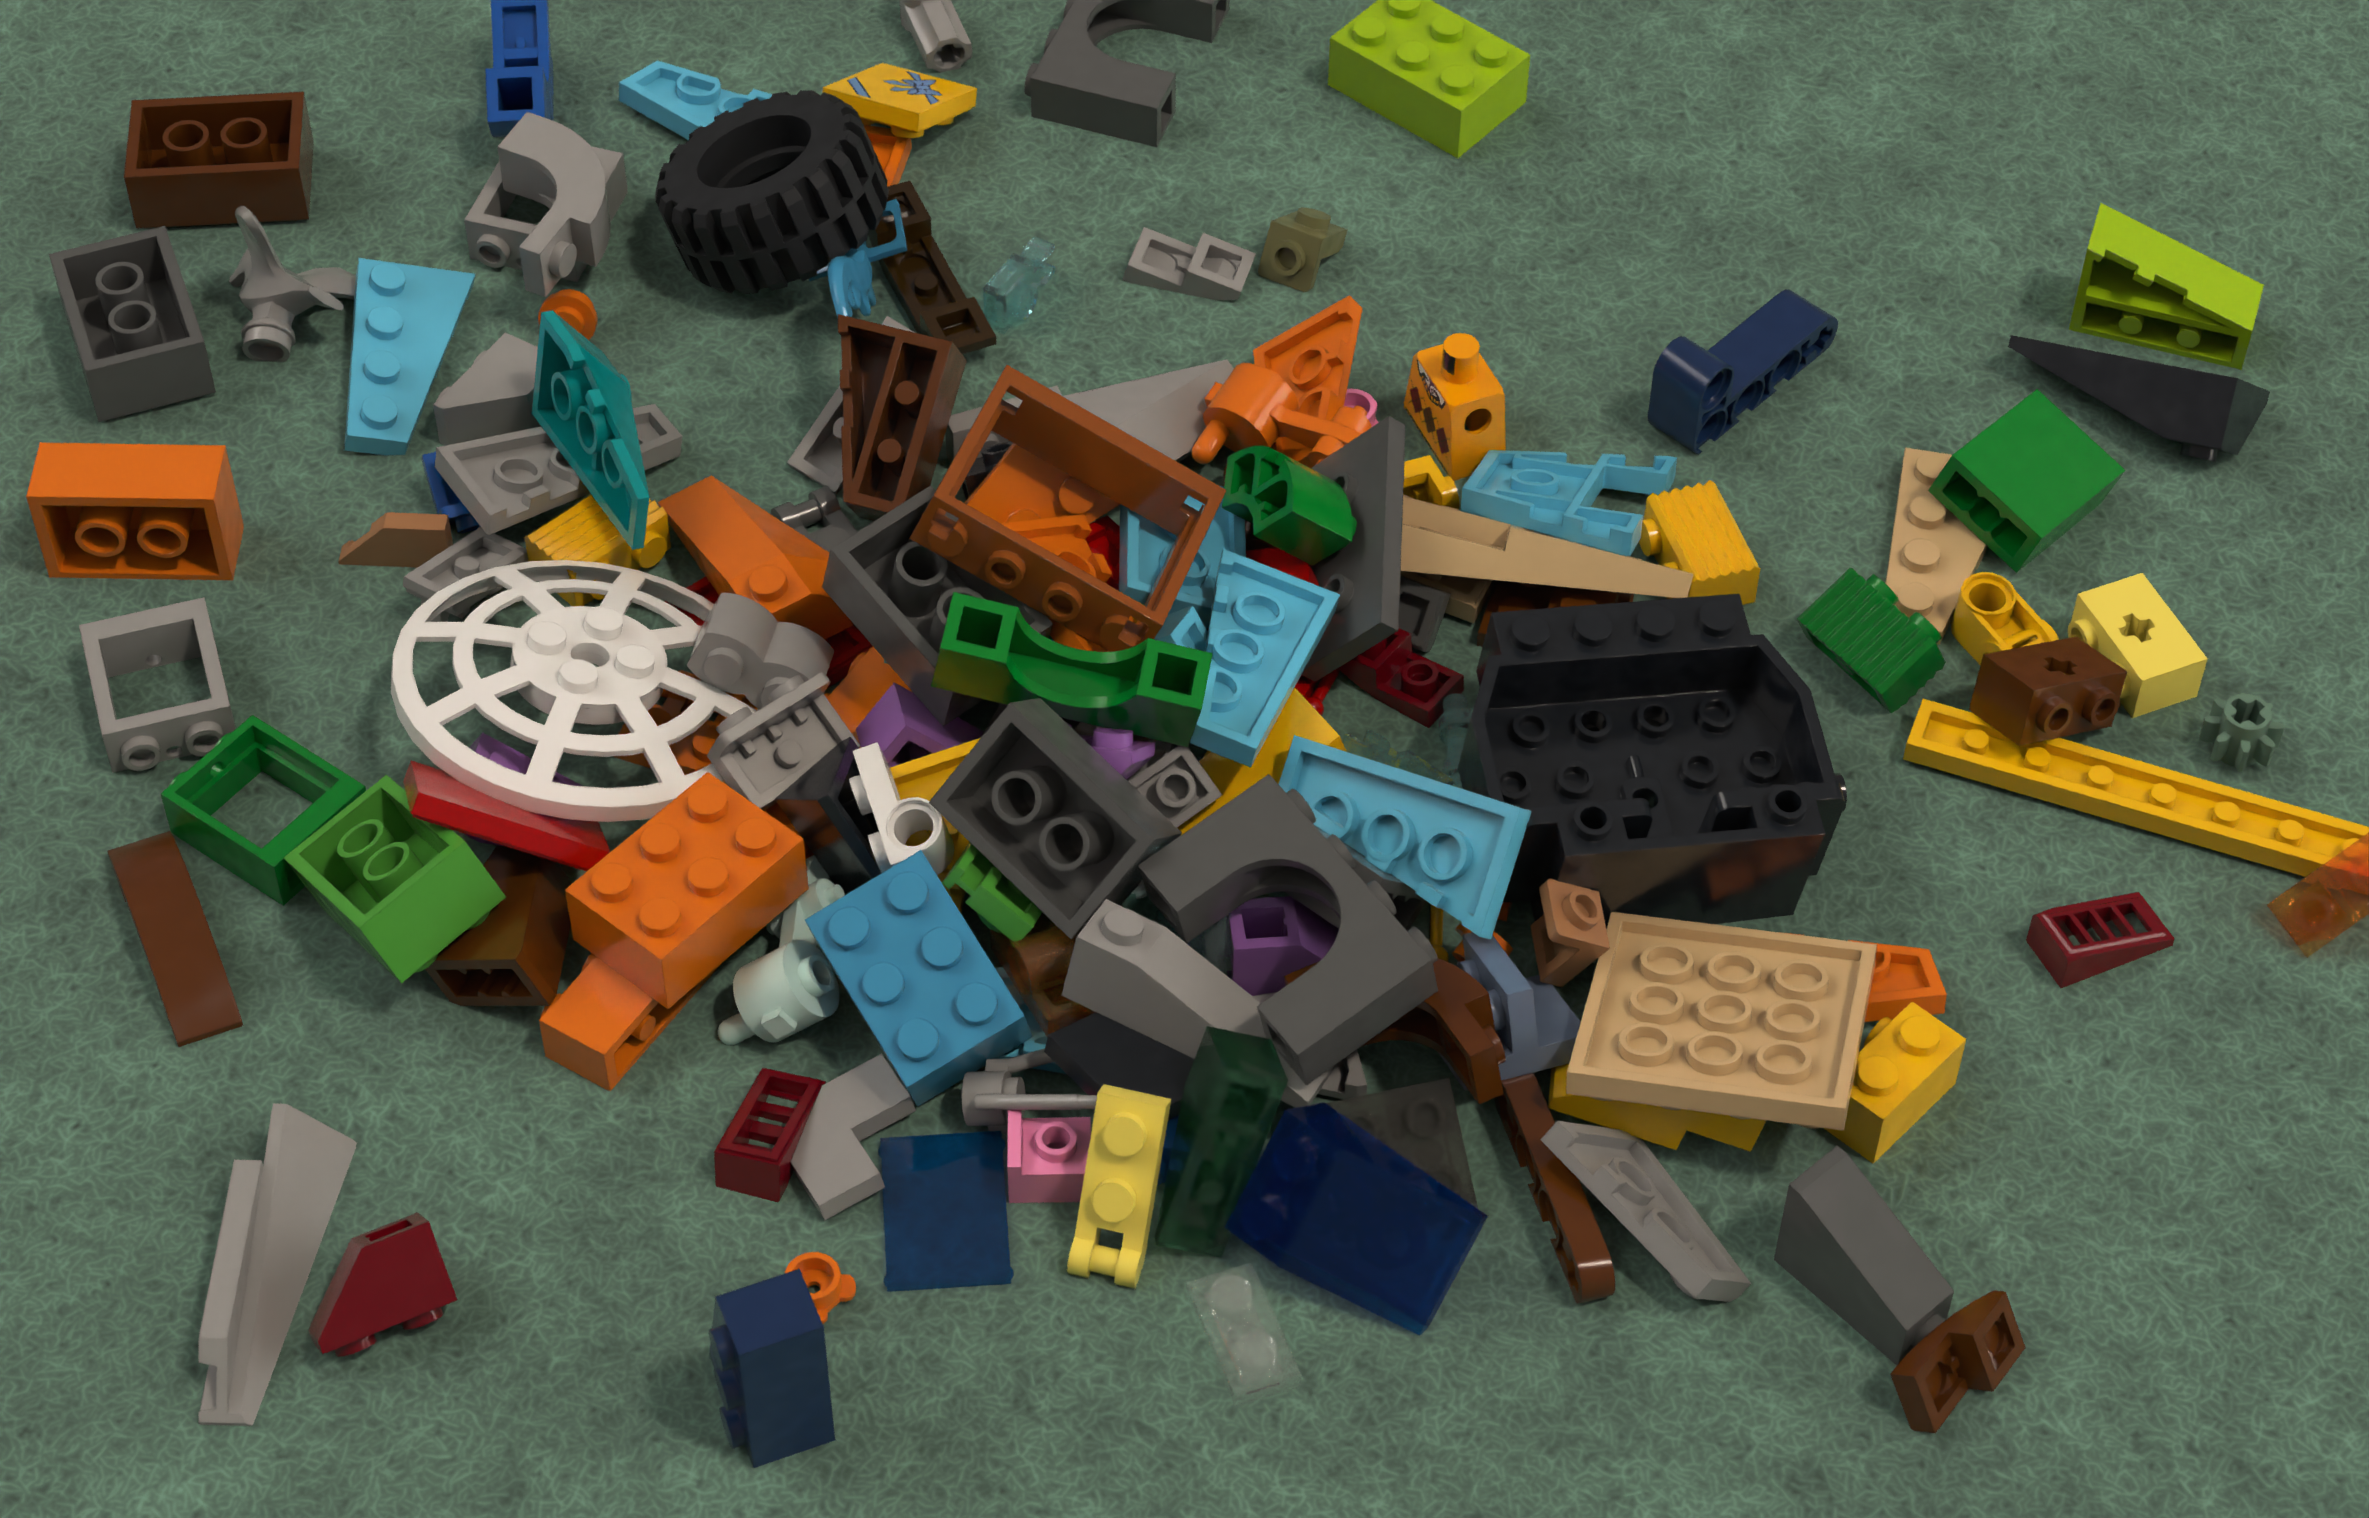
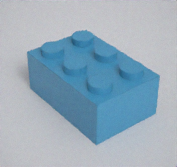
[805,850,1033,1107]

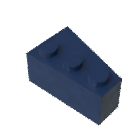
[708,1269,835,1468]

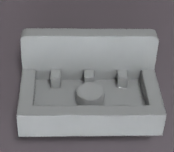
[707,671,860,811]

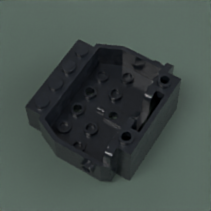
[1458,594,1847,929]

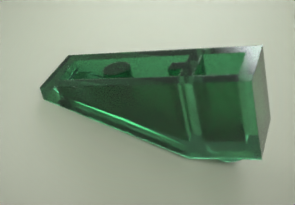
[1154,1026,1288,1258]

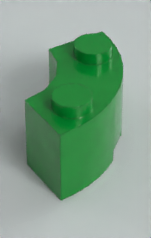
[1222,446,1357,566]

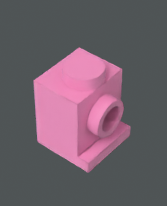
[1007,1110,1091,1203]

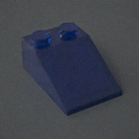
[1224,1102,1488,1335]

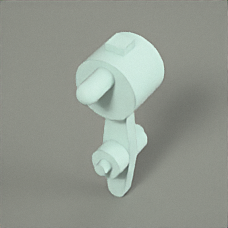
[718,855,845,1045]

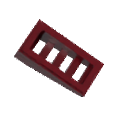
[2026,892,2174,988]
[714,1068,826,1202]

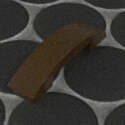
[868,180,996,354]

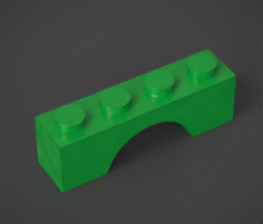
[931,592,1213,747]

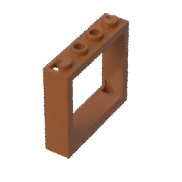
[909,365,1226,652]

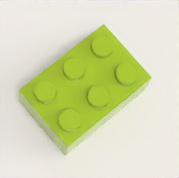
[1328,0,1530,158]

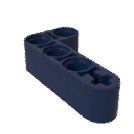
[1648,289,1838,454]

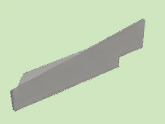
[198,1103,357,1426]

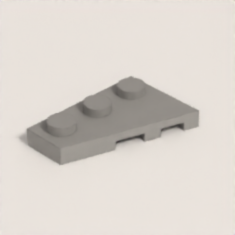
[1540,1120,1751,1302]

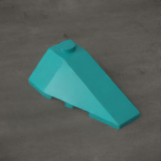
[532,310,649,550]

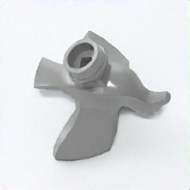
[229,206,356,362]

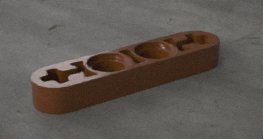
[1494,1073,1615,1303]

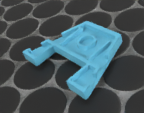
[1460,450,1677,556]

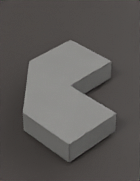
[790,1053,916,1220]

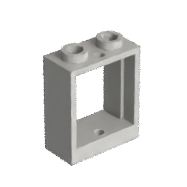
[464,146,628,282]
[79,597,236,773]

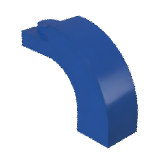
[485,0,554,138]

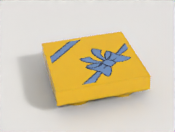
[823,63,977,138]

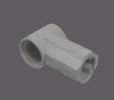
[899,0,972,73]

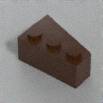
[838,314,967,521]

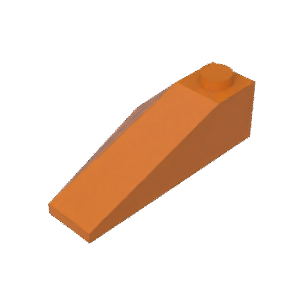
[658,475,854,640]

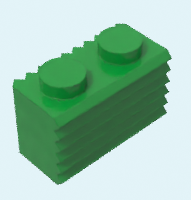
[1797,567,1946,713]

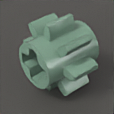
[2199,693,2285,772]

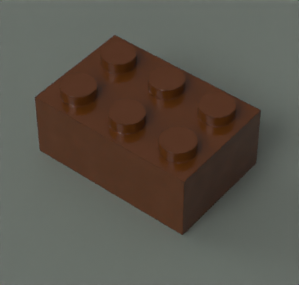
[124,92,314,229]

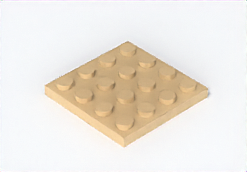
[1566,912,1877,1131]

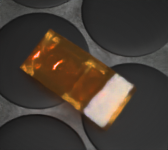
[2267,832,2369,958]

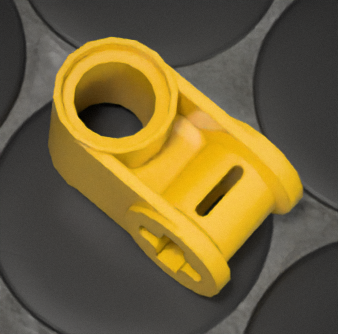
[1951,572,2059,665]

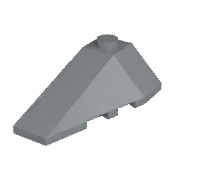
[1063,359,1234,463]
[1061,899,1334,1112]

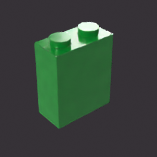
[1928,389,2126,573]

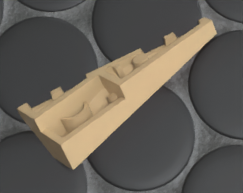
[1401,494,1694,598]

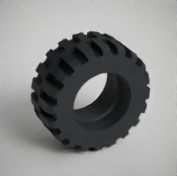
[655,90,889,294]

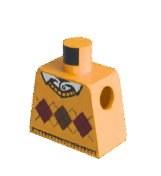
[1404,333,1506,481]

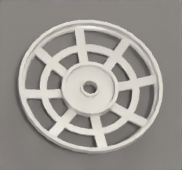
[391,560,759,822]

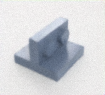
[1439,932,1581,1090]

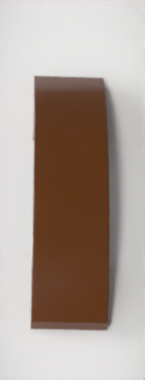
[107,831,243,1047]

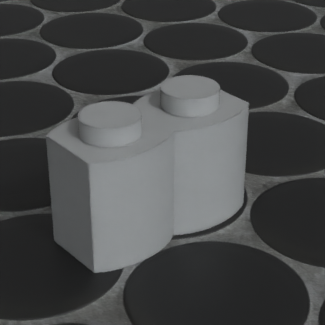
[687,593,834,710]

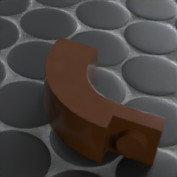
[1284,958,1506,1104]

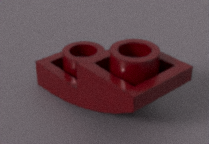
[1338,628,1464,728]

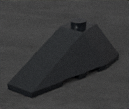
[2008,335,2270,462]

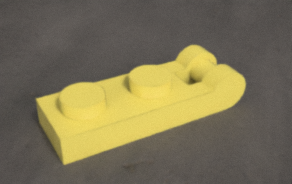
[1067,1084,1171,1289]

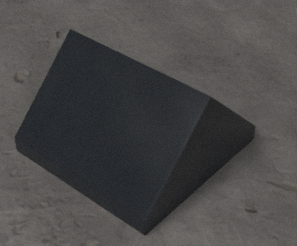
[775,737,883,895]

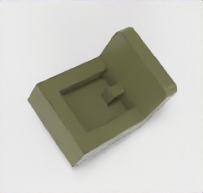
[1258,207,1348,292]

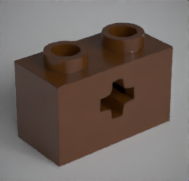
[1969,637,2127,746]

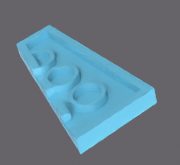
[1278,735,1532,939]

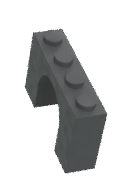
[1024,0,1230,147]
[1138,774,1438,1085]

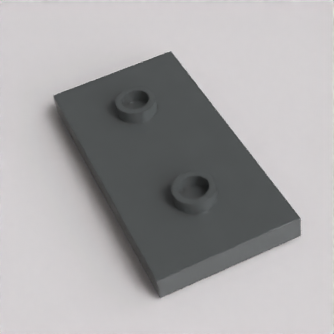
[1301,416,1405,682]

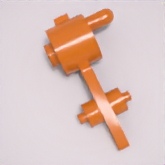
[1191,363,1371,466]

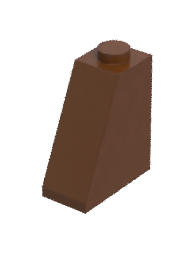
[425,846,572,1006]

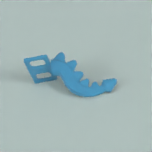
[809,199,908,318]

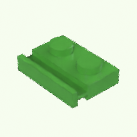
[942,842,1042,945]

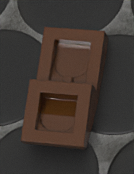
[1890,1290,2026,1433]

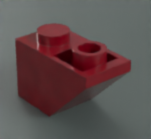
[308,1212,457,1357]

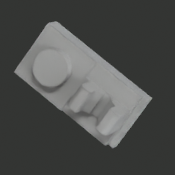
[403,527,528,622]

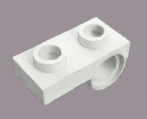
[849,742,954,875]

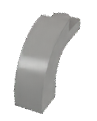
[497,112,611,297]

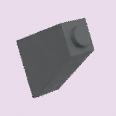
[1774,1146,1954,1365]

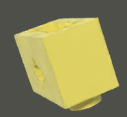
[2068,573,2208,718]

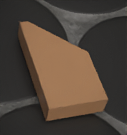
[338,512,453,568]

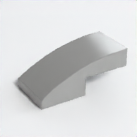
[1122,227,1256,300]

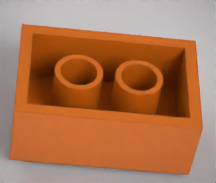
[26,442,244,580]
[565,772,809,1009]

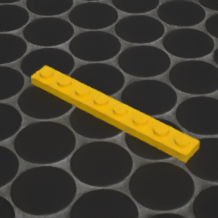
[1903,699,2369,895]

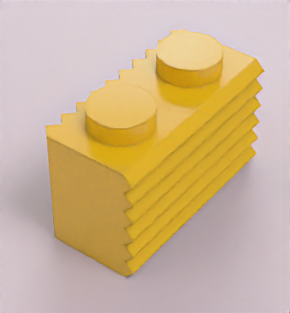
[1639,480,1760,605]
[524,494,671,606]

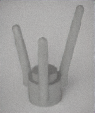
[962,1048,1097,1134]

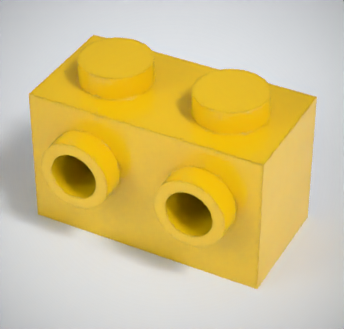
[1824,1002,1966,1164]

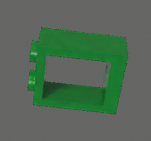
[161,715,366,906]

